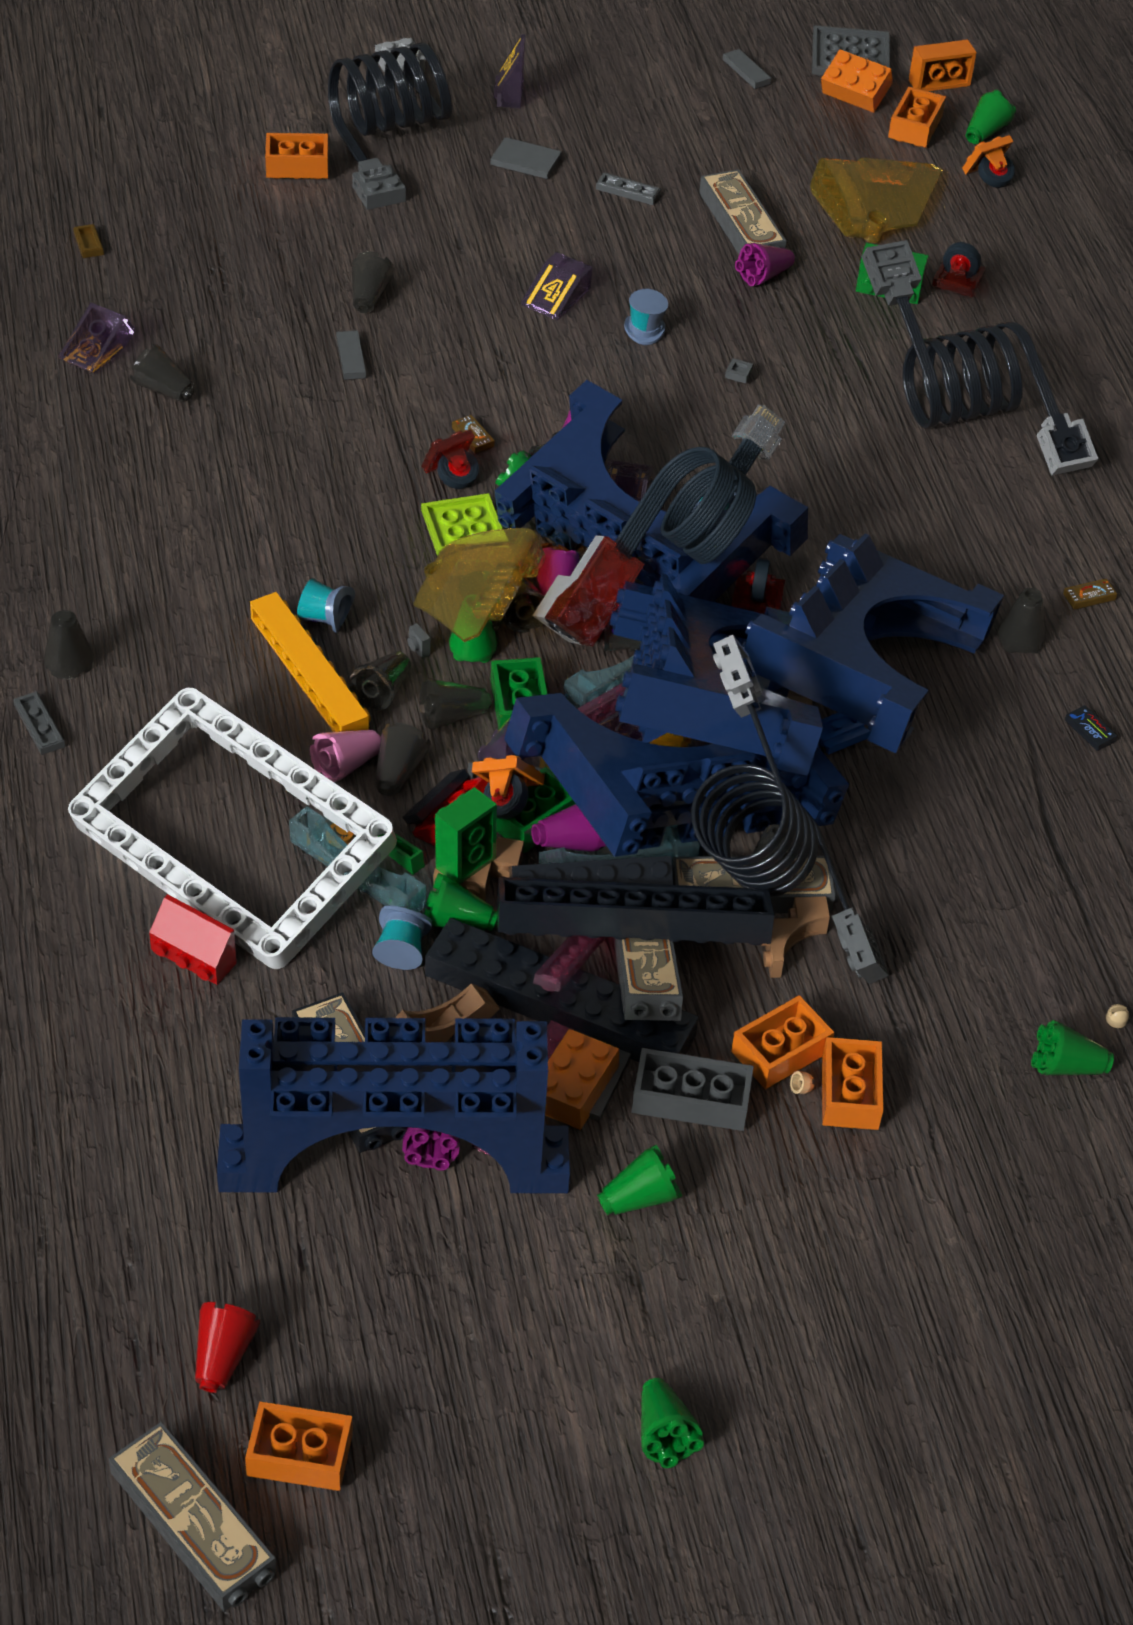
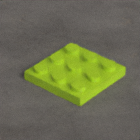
[421,493,507,557]

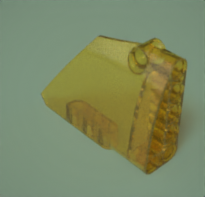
[810,158,943,243]
[413,528,546,642]

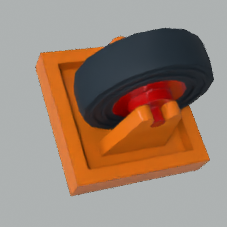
[962,135,1015,188]
[472,755,545,819]

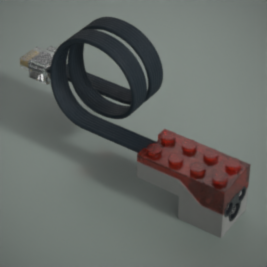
[532,405,786,647]

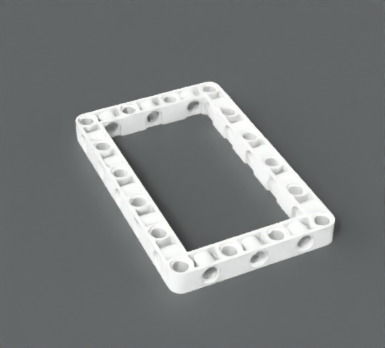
[68,688,397,969]

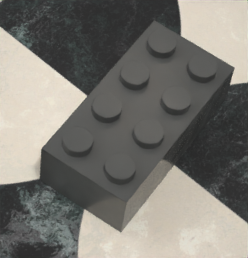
[632,1048,753,1131]

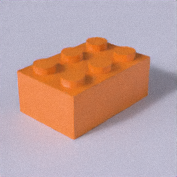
[908,39,977,91]
[821,49,892,113]
[888,87,946,147]
[265,133,328,179]
[731,995,834,1090]
[545,1029,619,1130]
[822,1037,883,1130]
[245,1401,353,1491]

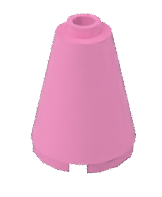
[310,730,383,782]

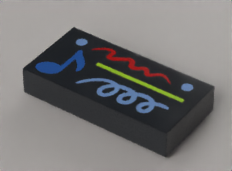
[1065,705,1117,751]

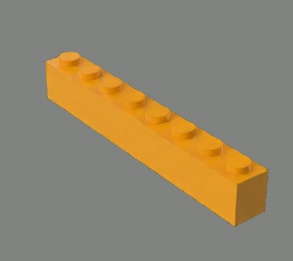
[250,592,371,732]

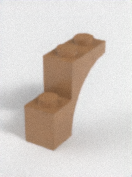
[433,837,524,901]
[761,896,830,978]
[395,983,500,1042]

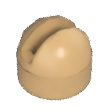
[1106,1004,1129,1028]
[790,1071,814,1094]

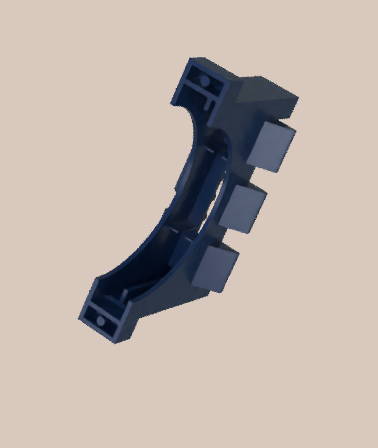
[495,380,808,602]
[741,533,1004,753]
[609,573,823,776]
[504,674,849,857]
[217,1017,570,1194]

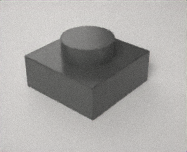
[725,358,753,383]
[407,623,430,659]

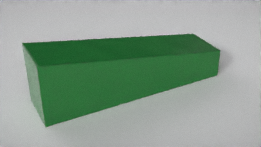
[378,834,425,875]

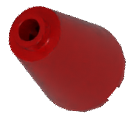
[195,1302,261,1393]

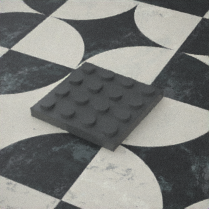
[812,25,890,76]

